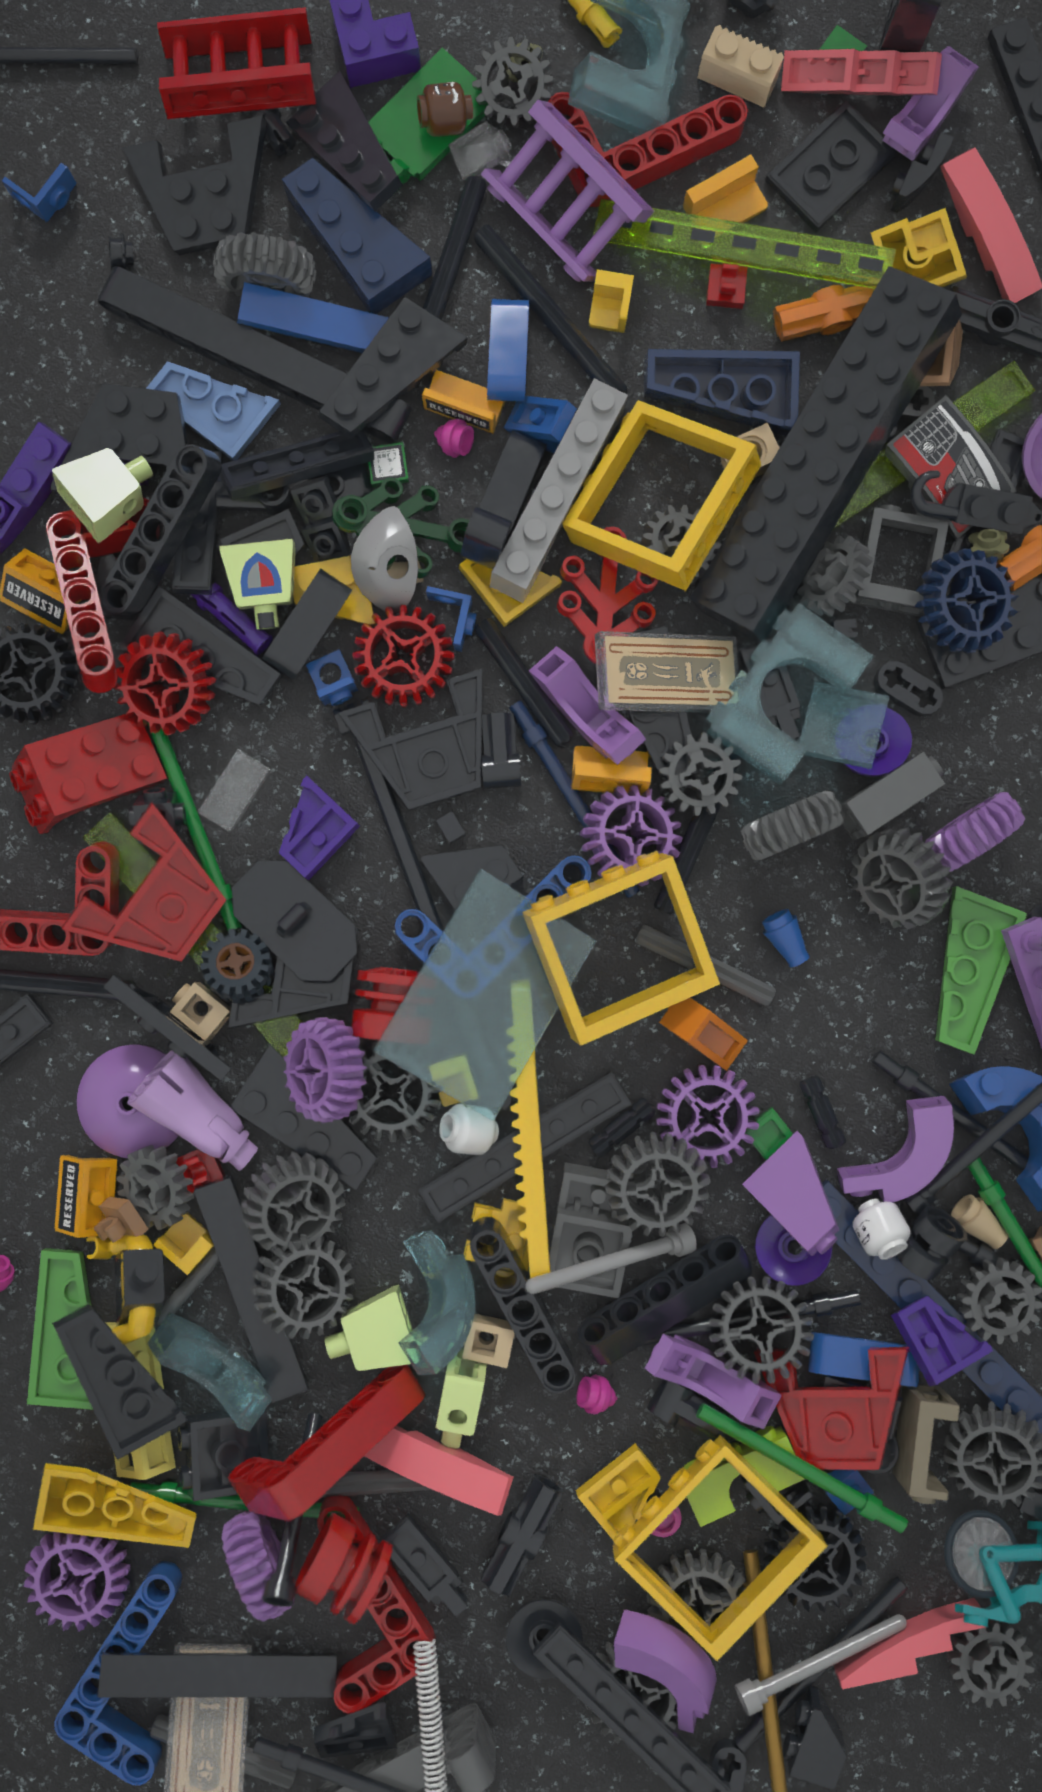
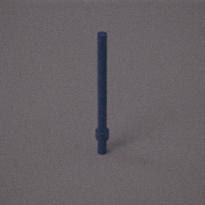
[509,700,641,898]

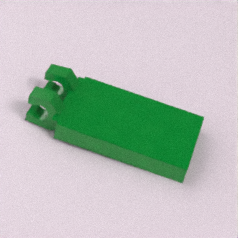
[368,47,488,185]

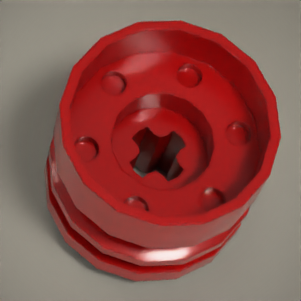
[351,967,438,1044]
[294,1513,393,1625]

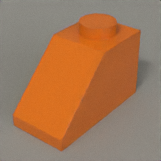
[659,998,748,1071]

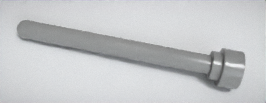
[525,1223,697,1294]
[735,1614,907,1716]

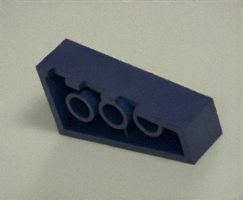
[282,158,433,314]
[643,349,800,436]

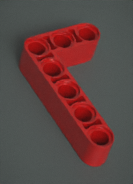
[548,92,748,207]
[46,498,160,693]
[0,841,120,956]
[228,1364,425,1520]
[317,1495,435,1713]

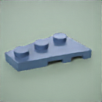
[146,361,281,461]

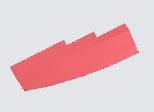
[781,49,942,95]
[940,147,1042,303]
[365,1425,513,1516]
[834,1598,985,1689]

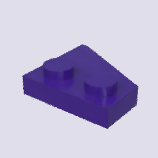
[279,776,360,881]
[891,1296,993,1386]

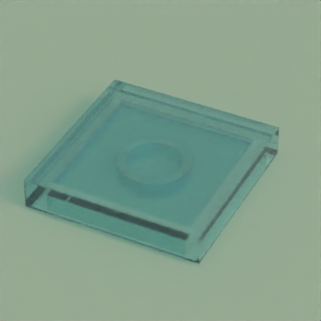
[797,681,889,769]

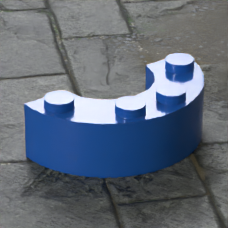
[949,1066,1042,1212]

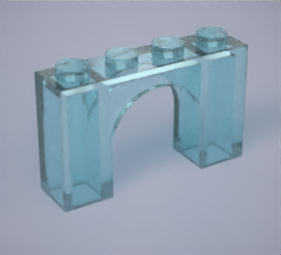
[568,0,690,135]
[706,603,874,785]

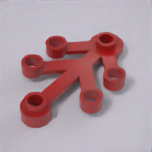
[557,527,658,665]

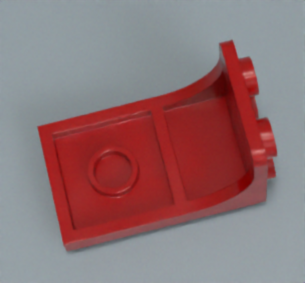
[9,714,167,834]

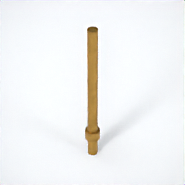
[743,1550,788,1792]

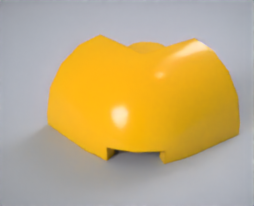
[871,208,967,288]

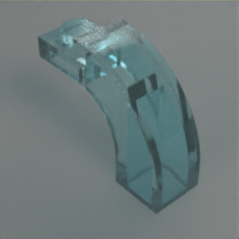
[398,1230,475,1375]
[147,1312,272,1432]

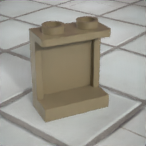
[892,1384,960,1504]

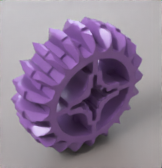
[580,785,683,888]
[925,792,1025,872]
[283,1017,367,1123]
[656,1065,759,1168]
[222,1511,295,1622]
[24,1532,130,1631]

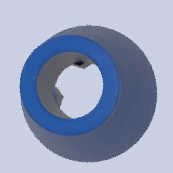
[762,909,810,967]

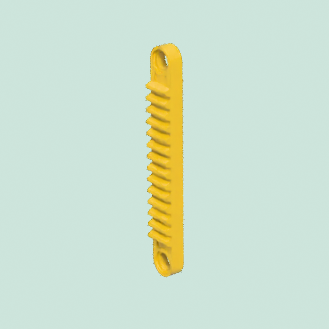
[505,979,551,1278]

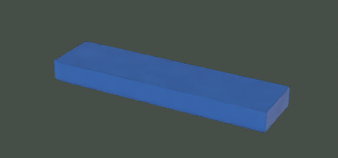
[237,282,389,353]

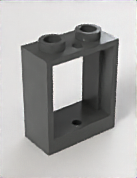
[851,505,949,617]
[841,752,945,841]

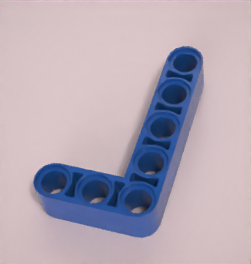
[394,855,591,999]
[55,1561,182,1785]

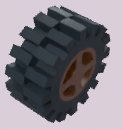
[200,928,274,1003]

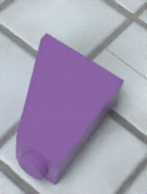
[742,1131,839,1256]

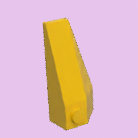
[33,1463,196,1548]

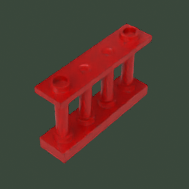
[157,7,316,119]

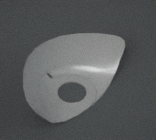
[351,506,418,613]

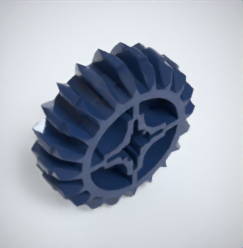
[915,548,1019,654]

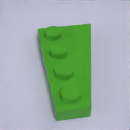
[935,886,1027,1055]
[27,1248,93,1410]

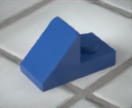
[504,396,577,453]

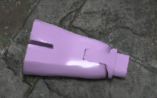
[127,1050,258,1171]

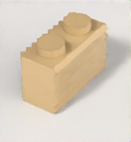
[697,25,784,107]

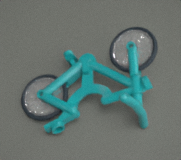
[944,1510,1042,1627]

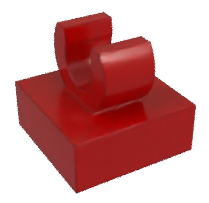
[706,263,748,309]
[176,1149,226,1193]

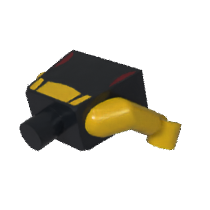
[87,1234,165,1344]

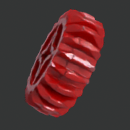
[352,605,455,707]
[113,631,216,735]

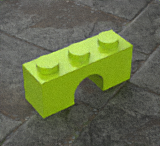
[683,1426,804,1527]

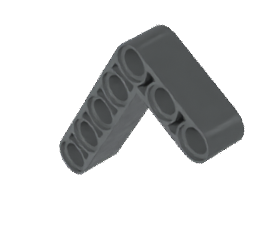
[315,1703,496,1792]

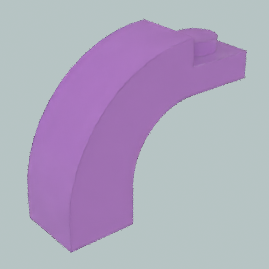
[882,46,979,161]
[529,646,646,765]
[837,1096,954,1202]
[645,1334,782,1429]
[614,1610,717,1733]

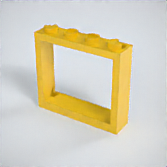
[562,400,761,591]
[522,851,720,1046]
[613,1435,827,1661]

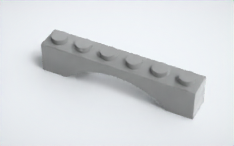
[490,378,628,603]

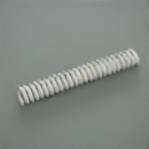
[413,1639,448,1792]

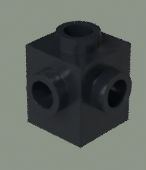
[129,787,186,843]

